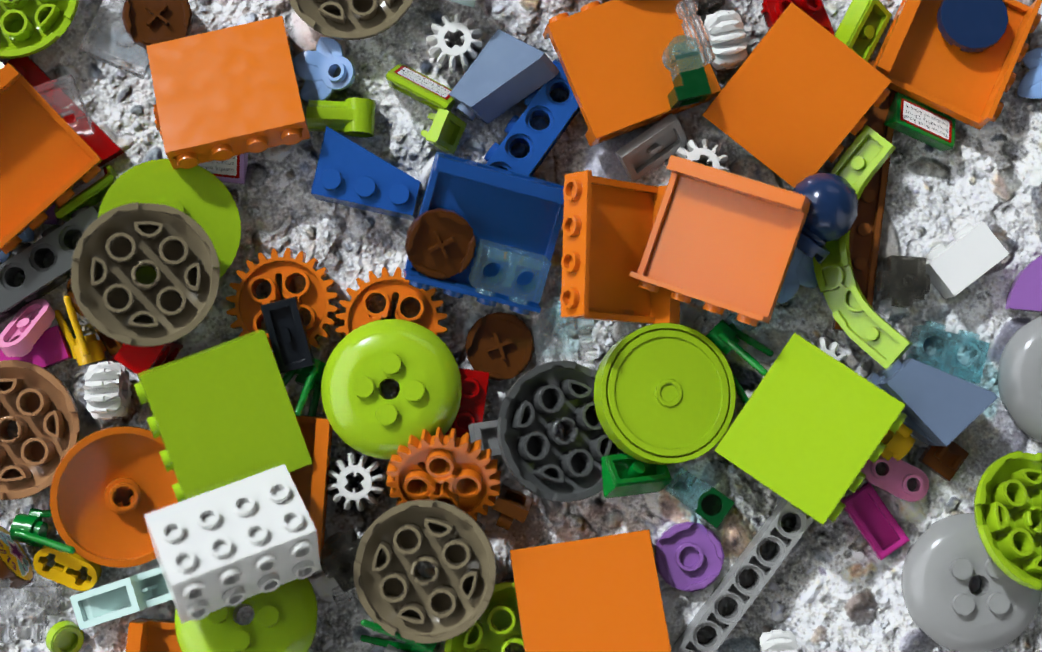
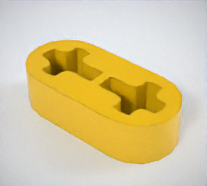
[33,546,102,591]

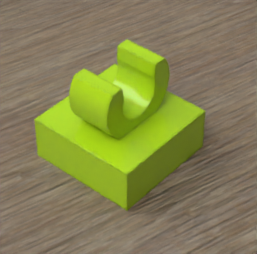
[420,108,467,155]

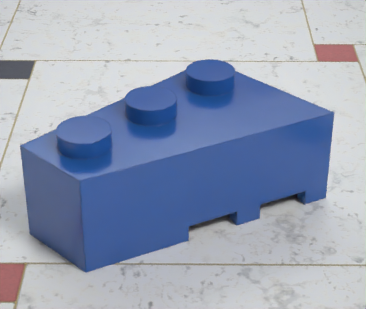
[311,126,423,221]

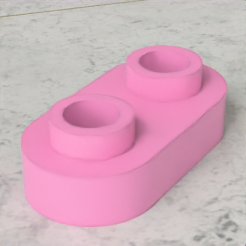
[0,299,55,357]
[861,456,929,502]

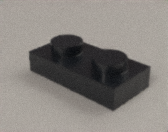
[261,296,315,374]

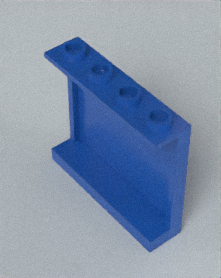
[403,151,564,315]

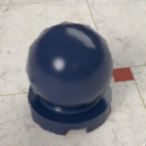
[793,173,859,264]

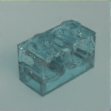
[469,239,551,305]
[904,321,990,384]

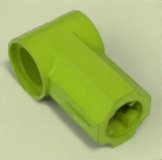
[306,97,376,138]

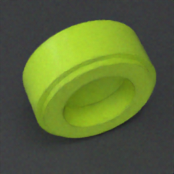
[46,620,84,652]

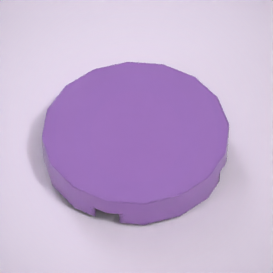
[654,521,724,592]

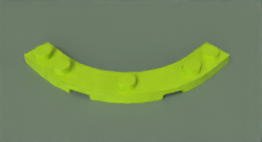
[813,125,913,369]

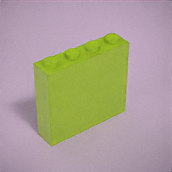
[133,329,313,502]
[714,333,907,525]

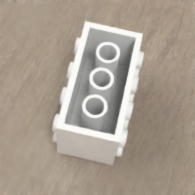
[144,464,321,624]

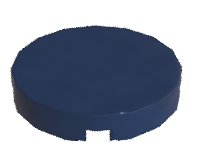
[937,0,1008,53]

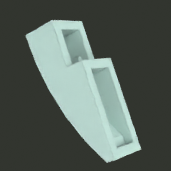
[70,566,173,630]

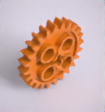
[226,248,340,358]
[335,267,448,336]
[386,427,501,521]

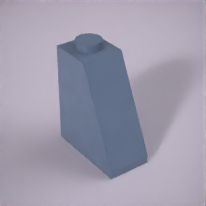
[449,29,559,124]
[878,359,998,447]

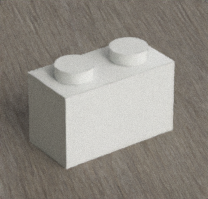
[920,221,1009,299]

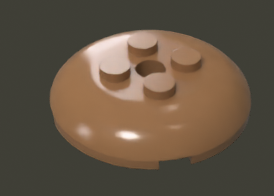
[0,360,80,500]

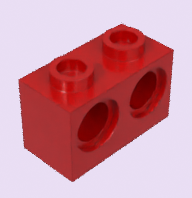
[113,341,184,374]

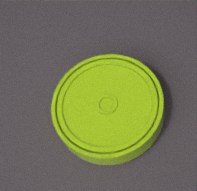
[98,159,241,285]
[594,323,736,465]

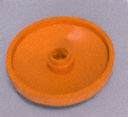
[50,426,178,568]

